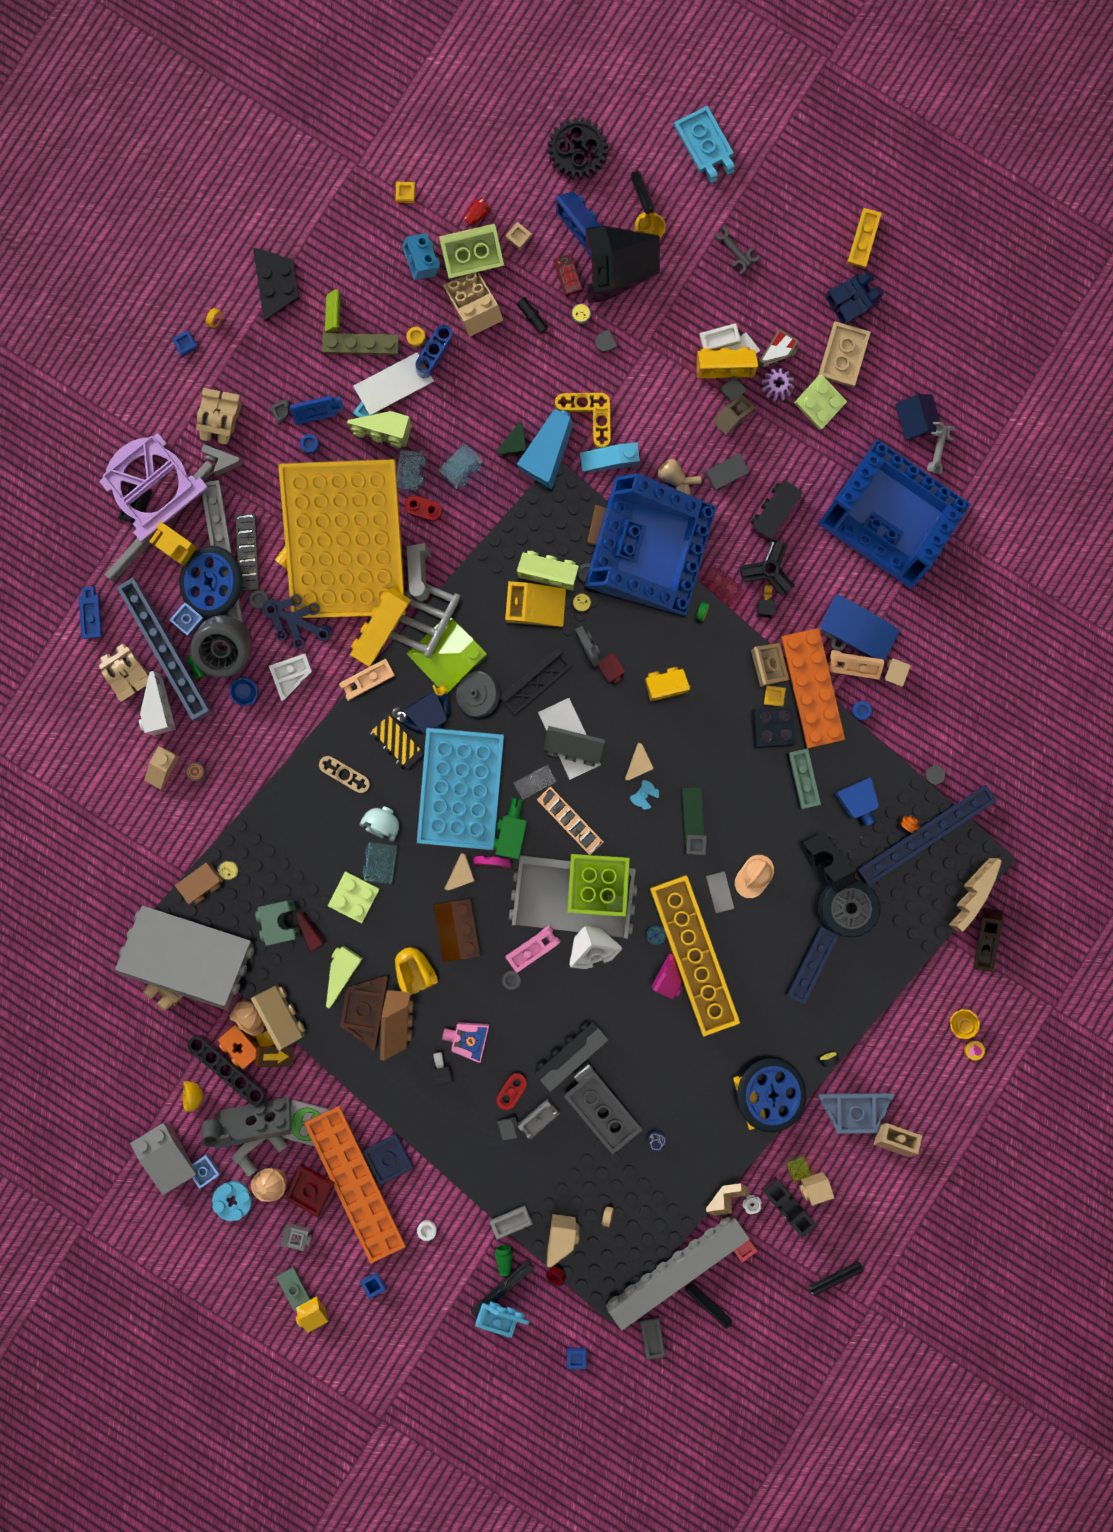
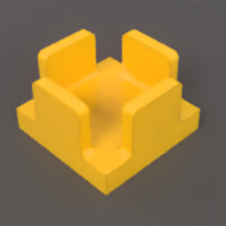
[149,521,198,566]

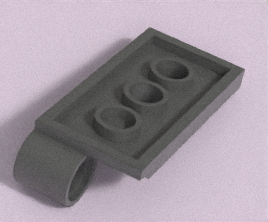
[564,1061,642,1155]
[201,1097,291,1149]

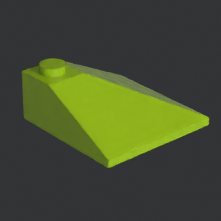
[407,618,488,694]
[567,854,630,917]

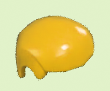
[635,212,666,238]
[950,1009,980,1040]

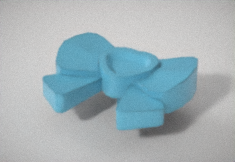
[630,780,659,810]

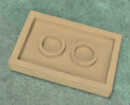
[818,321,871,388]

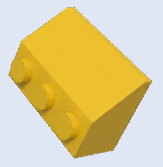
[696,347,758,379]

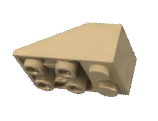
[443,272,503,337]

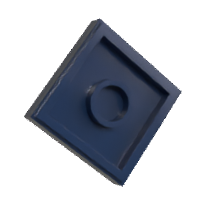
[362,1133,414,1186]

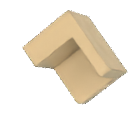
[885,658,911,688]

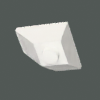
[569,926,622,969]

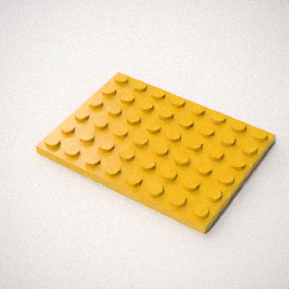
[278,459,406,618]

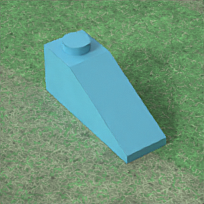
[580,442,640,472]

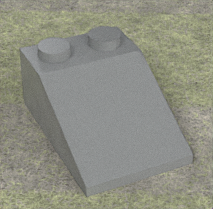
[130,1123,197,1195]

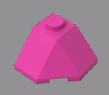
[651,953,683,999]

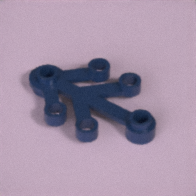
[262,594,333,649]

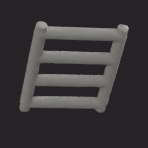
[388,584,461,658]

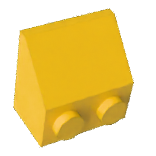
[645,667,690,702]

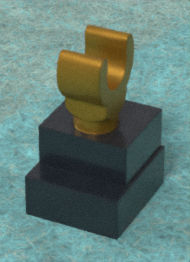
[756,585,776,619]

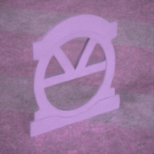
[100,433,208,542]

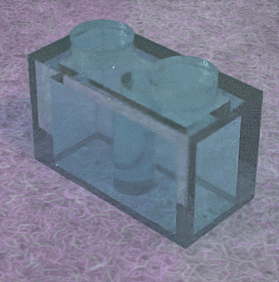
[438,443,482,489]

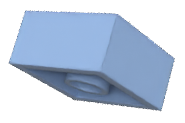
[170,602,205,637]
[192,1153,222,1189]

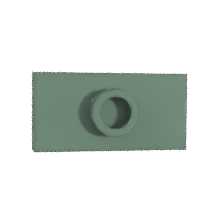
[276,1266,311,1311]

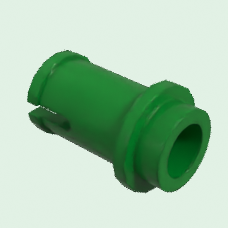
[186,656,207,679]

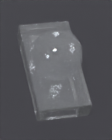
[514,765,556,800]

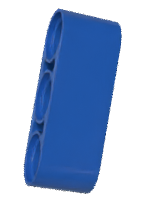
[415,324,452,378]

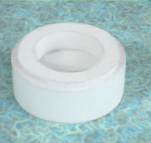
[417,1220,437,1241]

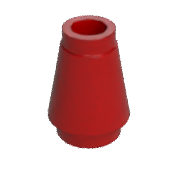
[463,197,491,226]

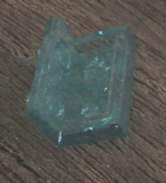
[397,450,426,492]

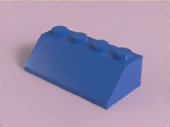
[556,191,602,257]

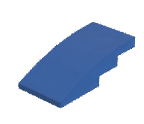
[818,594,900,662]

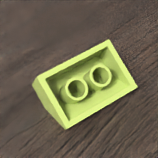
[439,224,504,278]
[517,551,579,591]

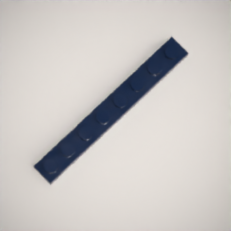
[857,785,997,885]

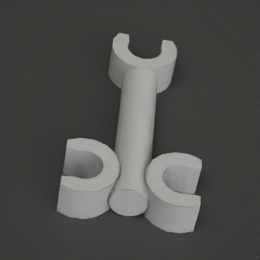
[927,421,955,474]

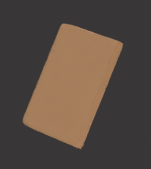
[587,505,606,546]

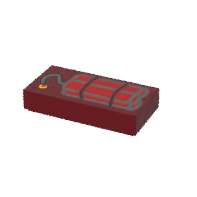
[553,254,583,297]

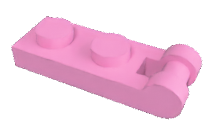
[505,925,561,973]

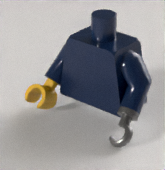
[392,681,450,734]

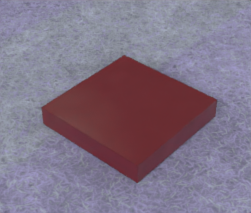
[285,1164,335,1218]

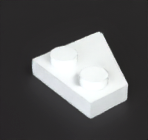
[269,653,312,701]

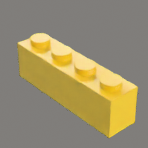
[350,588,411,667]

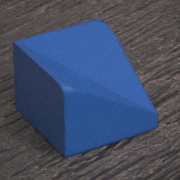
[360,1272,387,1299]

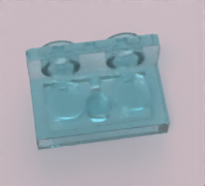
[363,842,397,884]

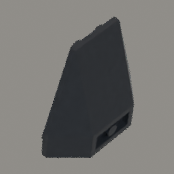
[585,225,660,304]

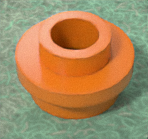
[901,815,920,833]

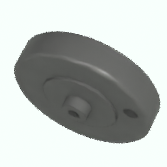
[456,671,500,718]

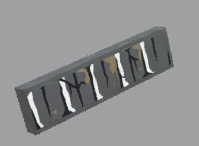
[236,514,260,591]

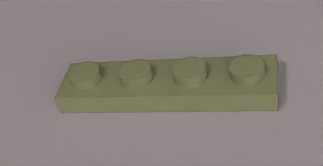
[322,333,399,355]

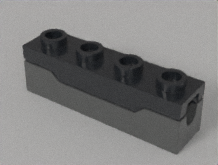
[535,1021,609,1092]

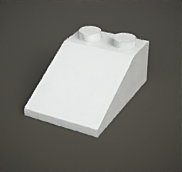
[139,671,176,735]

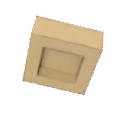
[505,222,532,250]

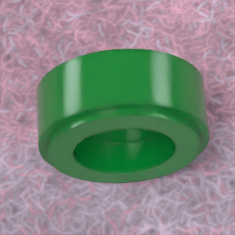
[696,601,710,622]

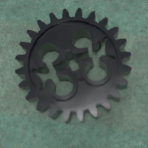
[547,117,608,180]

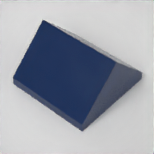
[895,394,940,441]

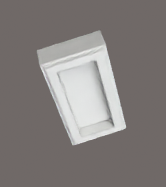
[699,323,741,351]

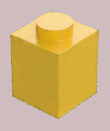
[296,1296,328,1333]

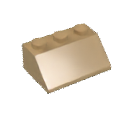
[251,984,305,1051]
[547,1214,579,1267]

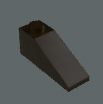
[973,907,1003,972]

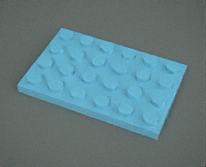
[417,728,504,850]

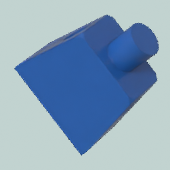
[834,777,879,826]

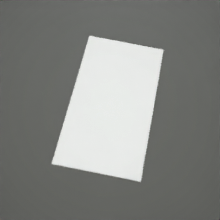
[353,352,434,415]
[538,698,601,779]

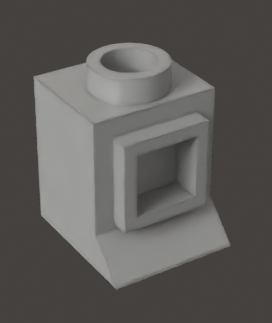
[280,1223,312,1251]

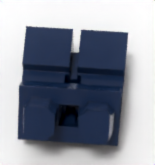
[825,271,884,325]

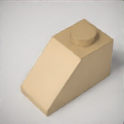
[144,746,181,790]

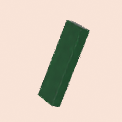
[682,787,704,846]

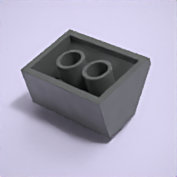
[543,726,605,767]

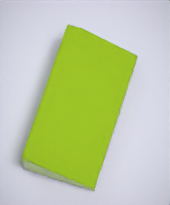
[325,289,341,333]

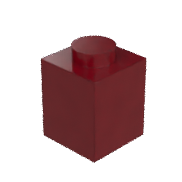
[597,653,626,684]

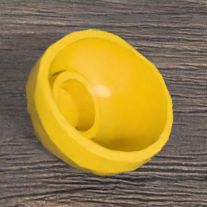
[183,1081,204,1112]

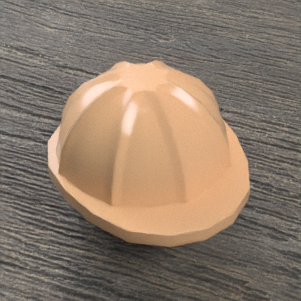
[230,1001,265,1036]
[251,1168,288,1202]

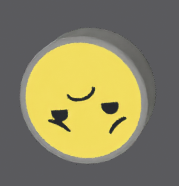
[572,304,591,324]

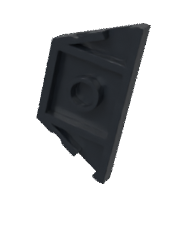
[253,248,299,321]

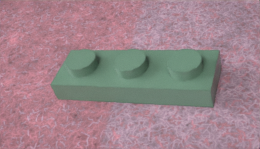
[788,748,821,809]

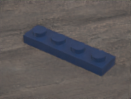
[786,927,839,1005]

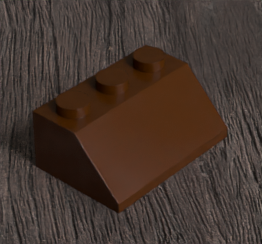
[433,898,481,962]

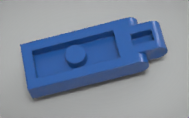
[290,396,344,425]
[79,586,103,639]

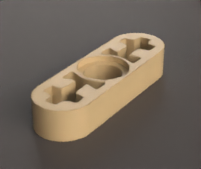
[319,756,370,793]

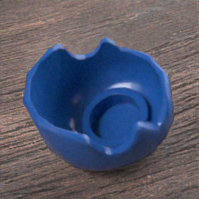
[229,677,259,706]

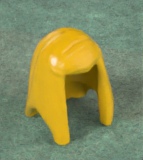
[395,947,438,995]

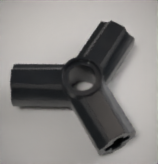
[740,539,795,597]

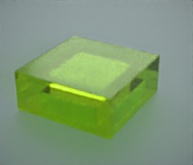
[785,1155,811,1182]

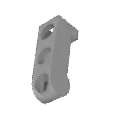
[407,543,431,601]

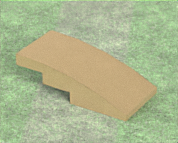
[949,858,1001,932]

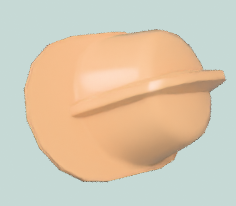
[735,855,774,898]

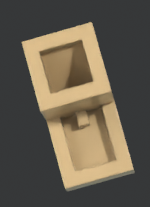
[706,1183,749,1216]

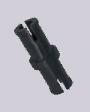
[516,297,549,335]

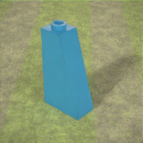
[517,409,574,489]

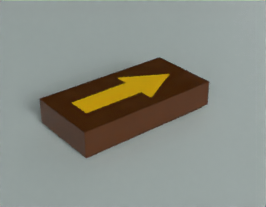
[255,1046,294,1067]

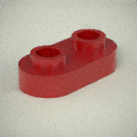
[404,495,442,521]
[497,1073,527,1110]

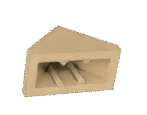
[625,743,654,781]

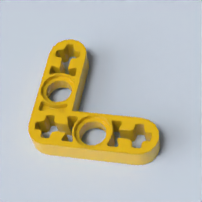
[555,393,611,449]

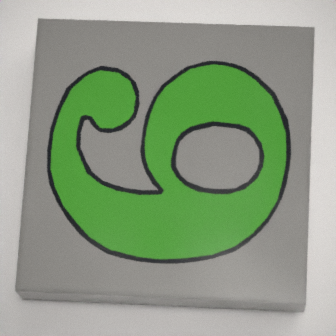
[282,1099,330,1146]

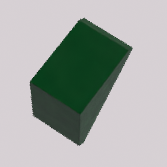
[496,422,526,458]

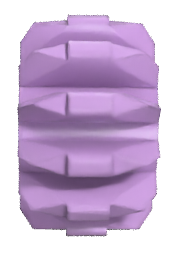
[762,368,794,401]

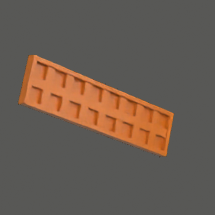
[304,1105,406,1264]

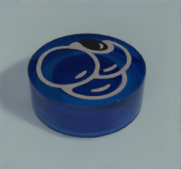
[647,1131,666,1151]

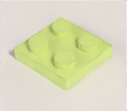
[794,375,847,430]
[328,871,380,923]

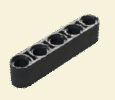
[187,1035,267,1105]

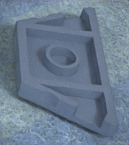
[818,1093,894,1133]

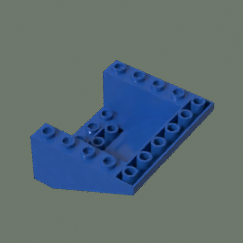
[818,439,971,589]
[584,473,717,616]

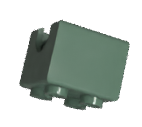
[255,900,301,945]

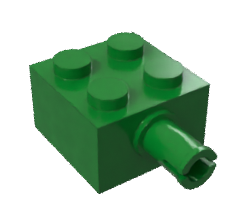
[493,798,527,859]

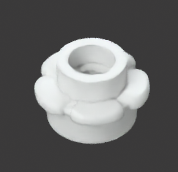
[743,1195,762,1214]

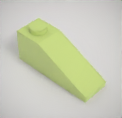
[326,946,363,1008]

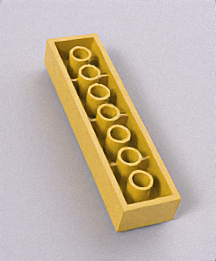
[649,875,740,1037]

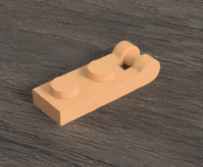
[828,650,884,680]
[339,658,395,701]

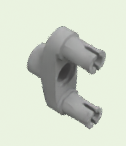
[231,1136,288,1177]

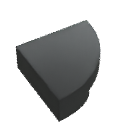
[270,399,289,425]

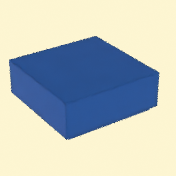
[172,330,198,357]
[567,1348,586,1369]

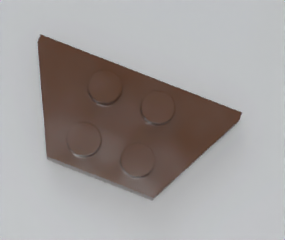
[340,976,388,1051]

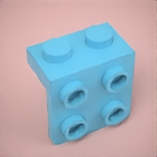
[475,1301,530,1338]

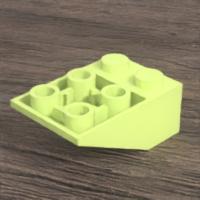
[347,411,412,448]

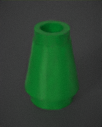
[494,1245,513,1276]

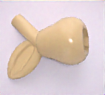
[658,459,701,495]

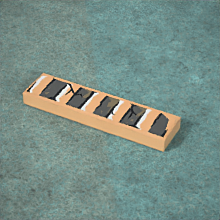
[537,786,603,855]

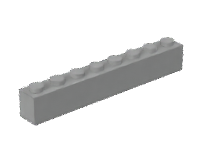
[606,1215,749,1331]

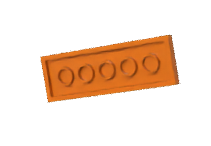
[781,628,845,748]

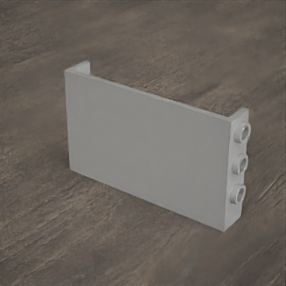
[509,855,637,939]
[115,905,254,1010]

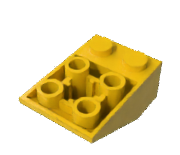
[505,581,566,627]

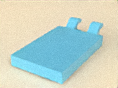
[674,106,735,183]

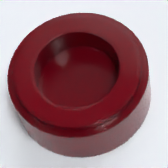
[546,1266,566,1286]

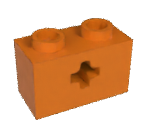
[218,1024,259,1069]

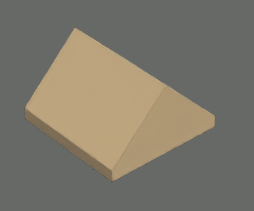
[751,643,789,687]
[445,853,476,890]

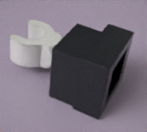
[432,1052,453,1086]

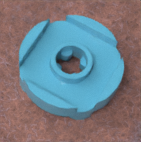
[212,1180,252,1221]

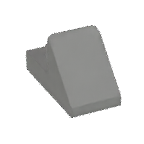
[201,444,242,476]

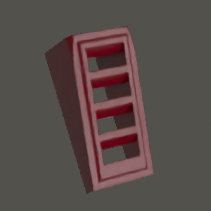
[296,912,325,953]

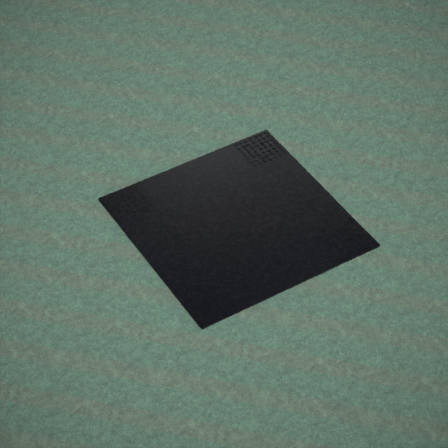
[155,462,1015,1323]

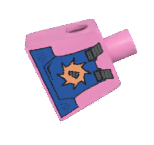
[442,1022,489,1063]

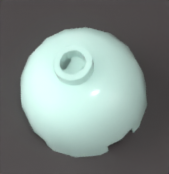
[359,806,399,842]

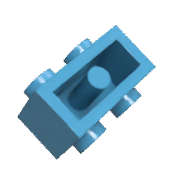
[402,233,440,280]

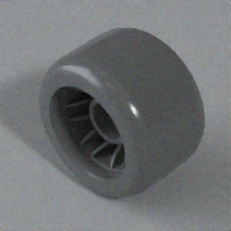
[191,615,253,678]

